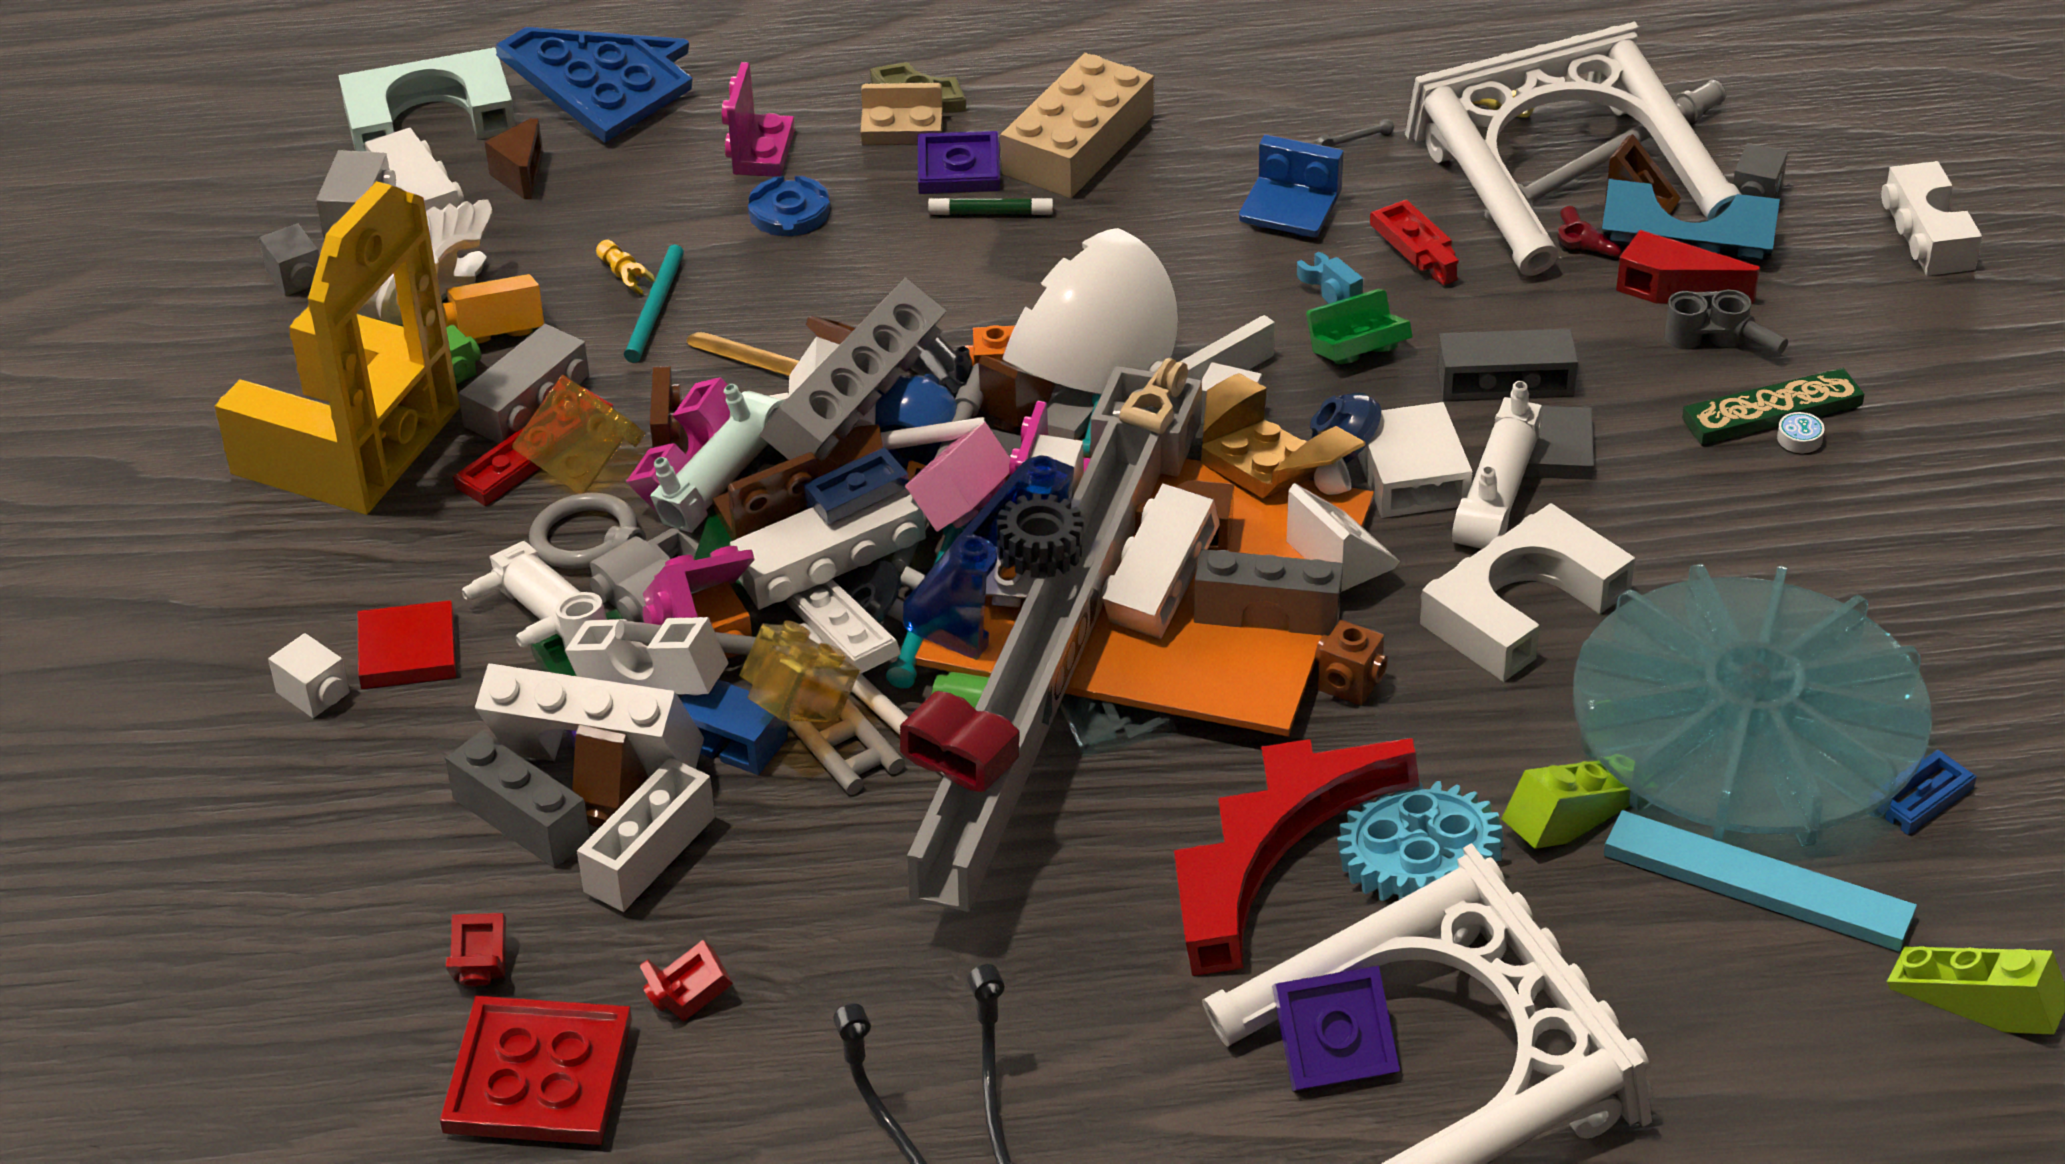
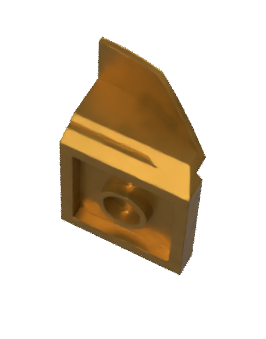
[1201,373,1365,499]

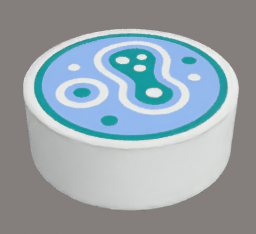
[1777,412,1824,454]

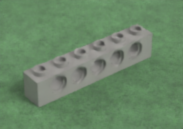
[759,277,946,462]

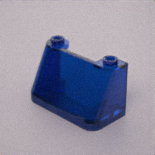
[903,455,1074,660]

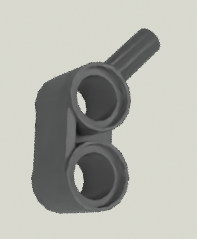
[1664,290,1788,354]

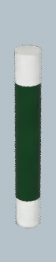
[929,198,1053,215]

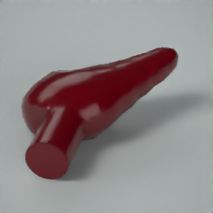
[1557,206,1621,257]

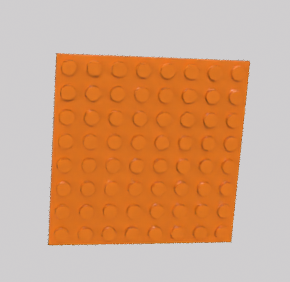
[915,440,1374,737]

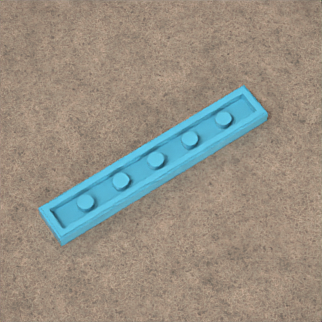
[1604,810,1917,952]

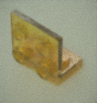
[512,374,646,494]

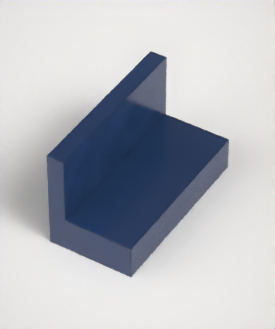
[803,447,909,525]

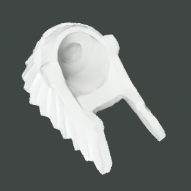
[357,200,492,325]

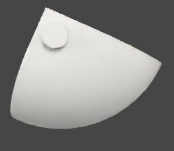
[1003,228,1178,394]

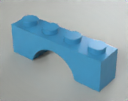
[1602,179,1780,261]

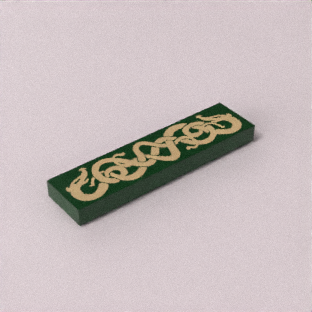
[1682,367,1865,445]

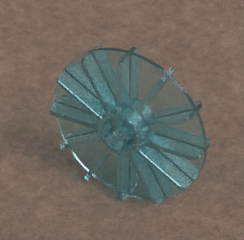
[1573,564,1932,847]

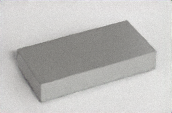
[1047,386,1094,440]

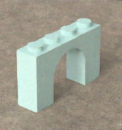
[338,47,516,152]

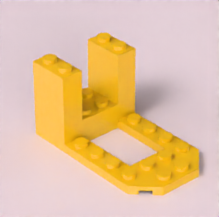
[215,181,460,515]

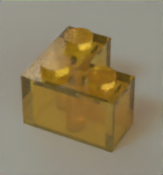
[739,621,861,722]

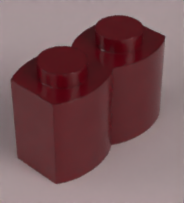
[900,691,1020,792]

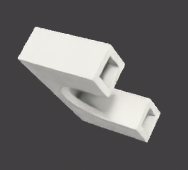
[1420,503,1635,682]
[475,663,704,776]

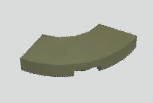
[870,62,966,113]

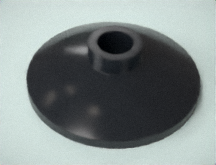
[839,560,901,623]

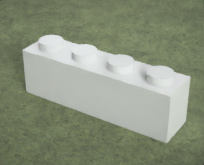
[730,488,926,610]

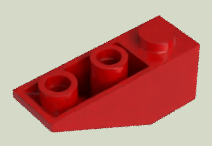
[1616,230,1760,304]

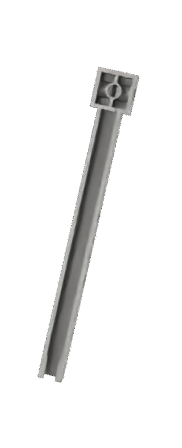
[907,365,1202,912]

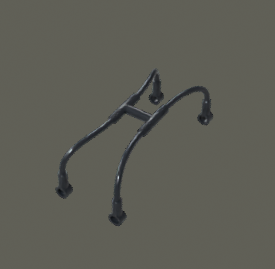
[833,964,1015,1164]

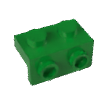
[1306,289,1413,364]

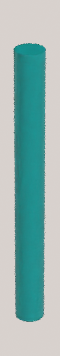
[624,245,684,363]

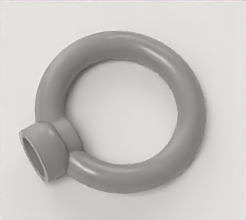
[529,493,646,569]

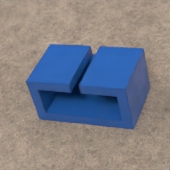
[680,680,788,775]

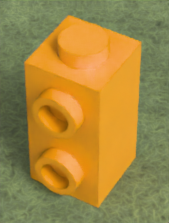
[442,274,544,344]

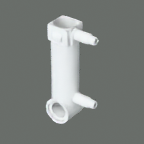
[1452,381,1542,549]
[462,541,607,649]

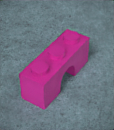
[626,377,730,514]

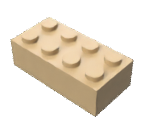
[1000,53,1154,198]

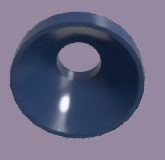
[1310,392,1381,464]

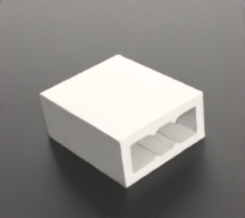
[1357,402,1472,518]

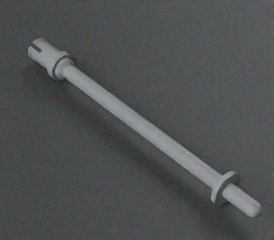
[1485,80,1726,222]

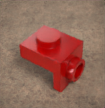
[446,913,506,987]
[640,940,733,1022]

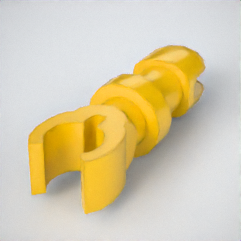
[596,239,655,295]

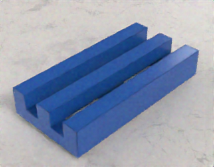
[1870,749,1977,836]

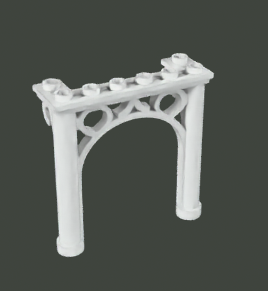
[1405,22,1742,276]
[1202,843,1653,1164]

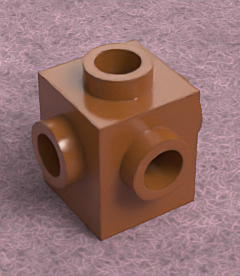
[1315,620,1388,706]

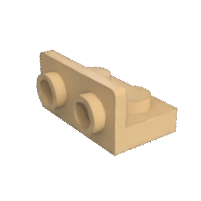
[861,83,943,145]

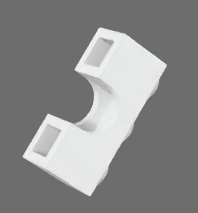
[1881,161,1982,276]
[565,617,728,695]

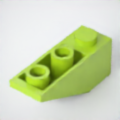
[1501,757,1653,848]
[1887,946,2065,1034]

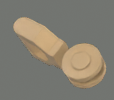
[1119,358,1188,434]

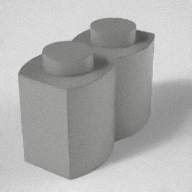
[589,536,668,623]

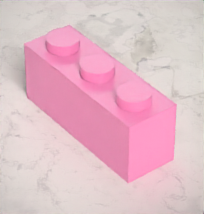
[905,422,1010,531]

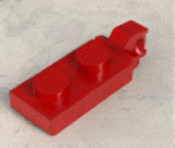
[1370,199,1459,285]

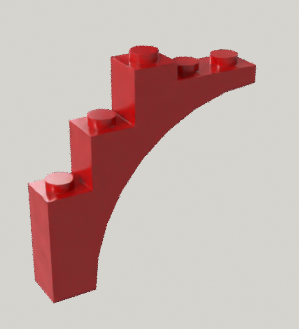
[1174,738,1420,976]

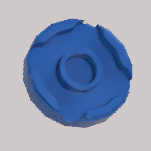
[748,176,830,236]

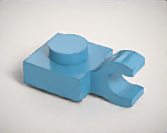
[1297,252,1363,304]

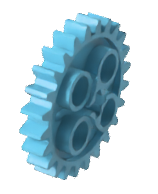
[1337,781,1504,901]

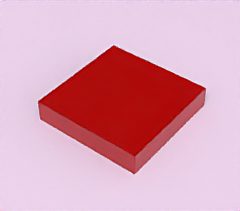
[357,600,457,689]

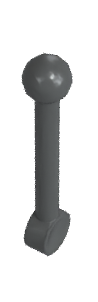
[1317,119,1394,148]

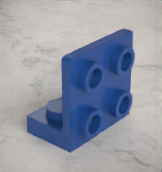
[1239,134,1344,237]

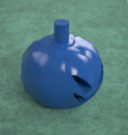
[875,374,957,469]

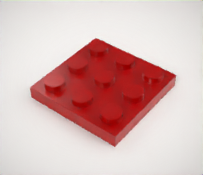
[440,996,632,1145]

